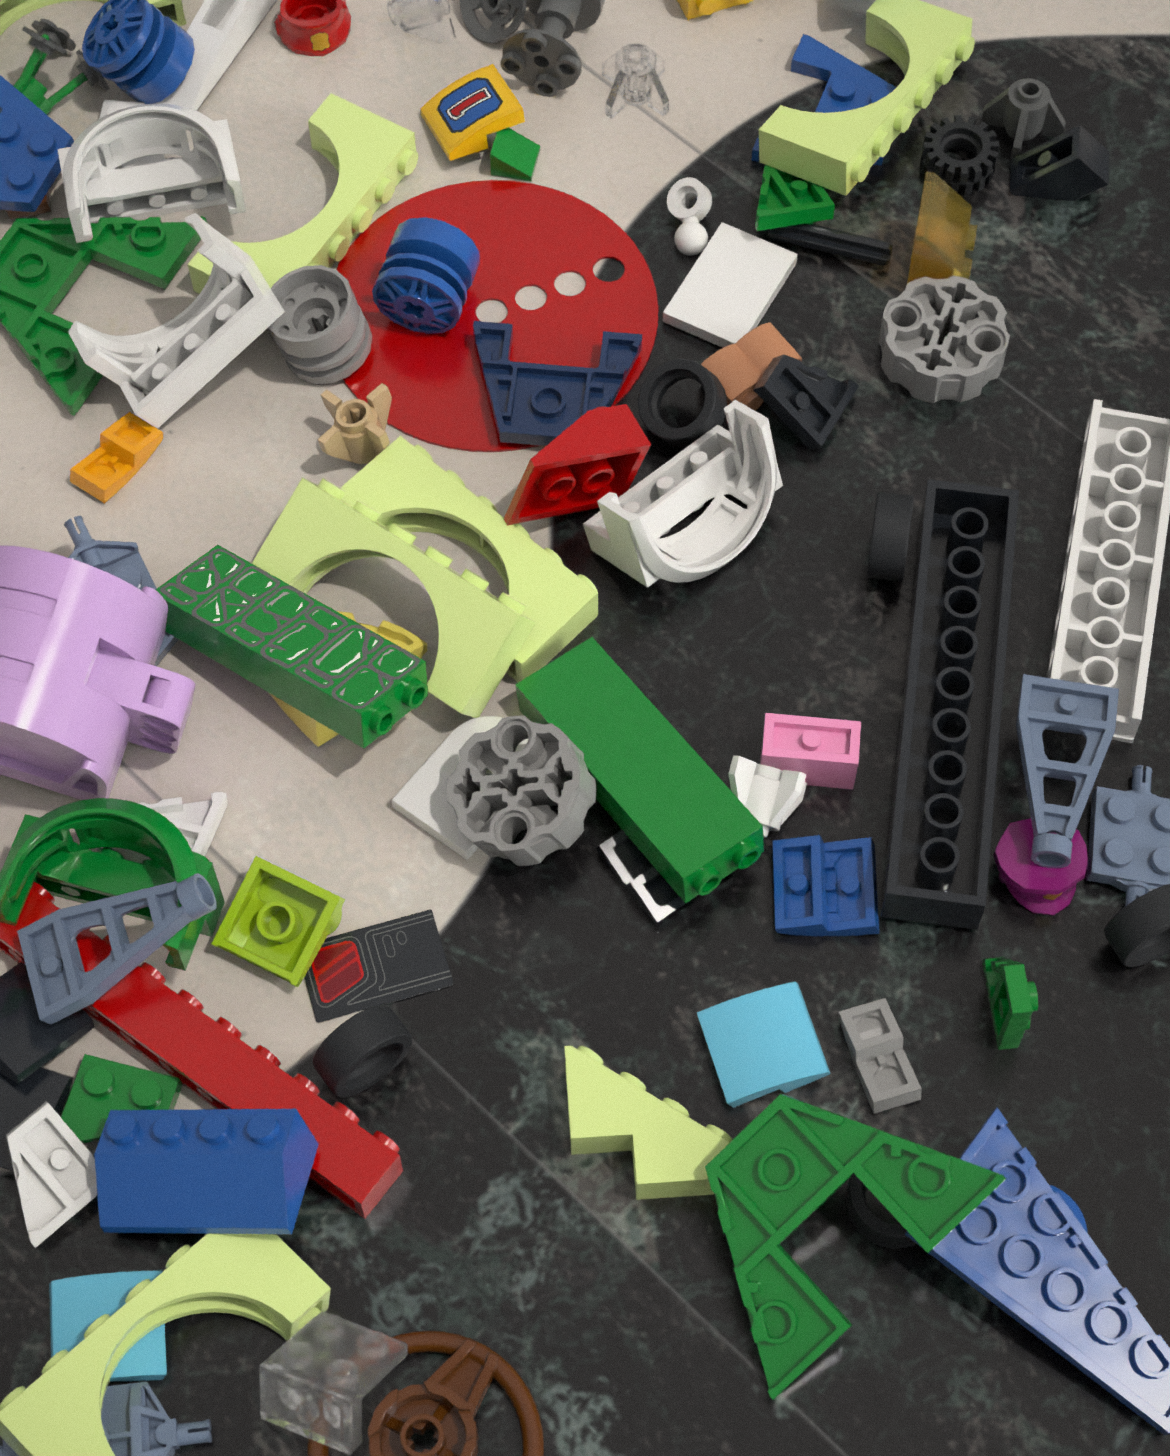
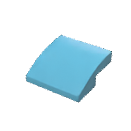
[697,982,830,1108]
[49,1270,167,1381]

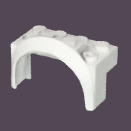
[58,104,246,243]
[68,213,285,429]
[583,400,783,587]

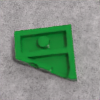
[755,165,835,231]
[982,957,1038,1050]
[61,1054,182,1143]

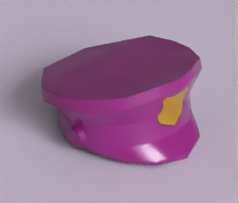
[993,818,1088,916]

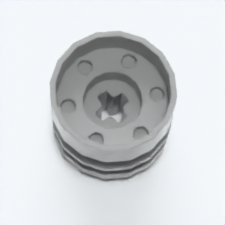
[268,265,372,384]

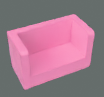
[760,713,861,790]

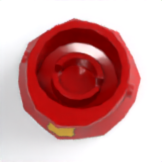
[274,0,351,57]

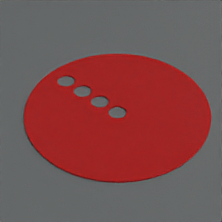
[336,180,658,452]

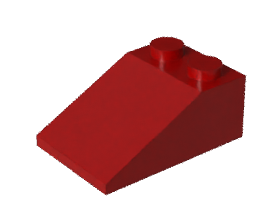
[504,404,651,526]

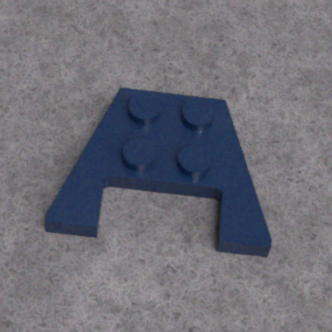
[473,321,642,446]

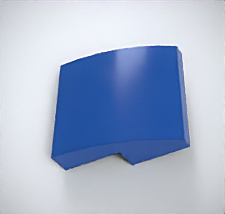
[773,835,879,936]

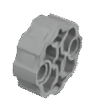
[878,276,1010,403]
[446,715,596,866]

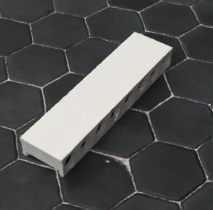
[1047,399,1170,744]

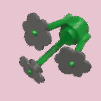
[13,18,110,115]

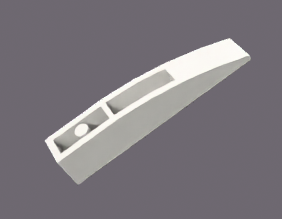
[154,0,276,111]

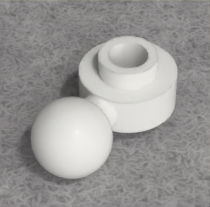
[667,177,712,256]

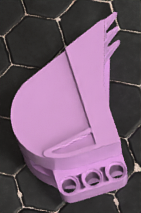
[0,545,195,800]

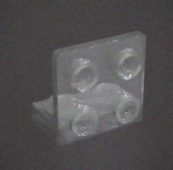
[259,1312,408,1455]

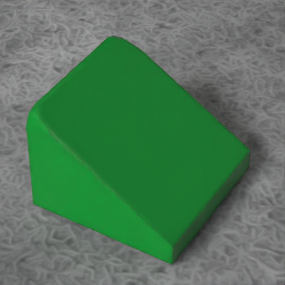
[490,128,540,181]

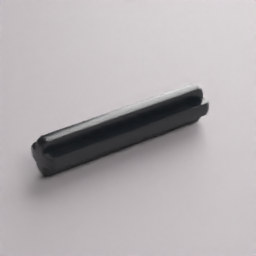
[768,224,893,266]

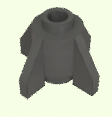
[981,78,1066,159]

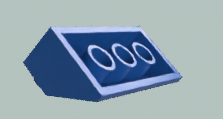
[94,1109,319,1234]

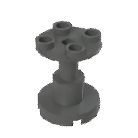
[500,0,605,97]

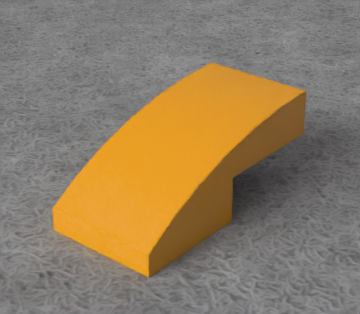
[70,412,163,503]

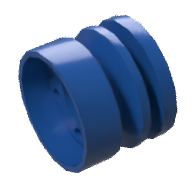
[82,0,195,104]
[372,217,480,334]

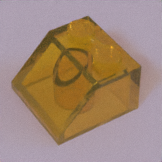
[907,171,977,283]

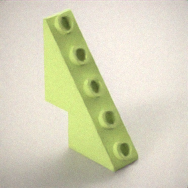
[564,1046,732,1200]

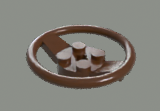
[307,1330,544,1456]

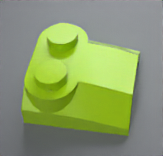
[211,856,345,987]

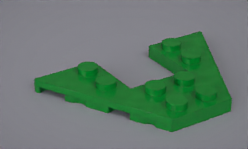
[0,216,207,416]
[705,1094,1007,1400]

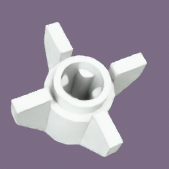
[728,755,807,838]

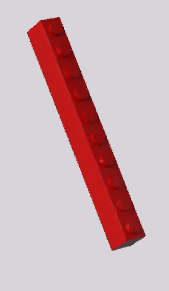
[0,882,403,1219]

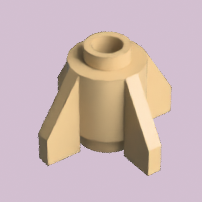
[317,383,392,464]

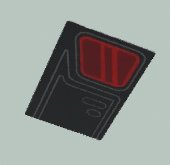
[304,909,454,1023]

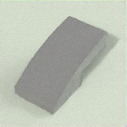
[839,998,922,1113]

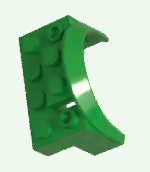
[0,798,225,971]

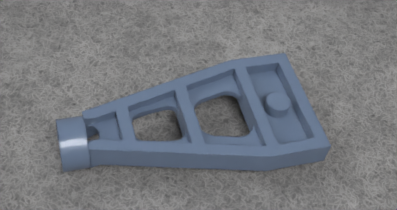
[1016,674,1119,868]
[17,873,217,1025]

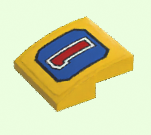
[420,64,525,161]

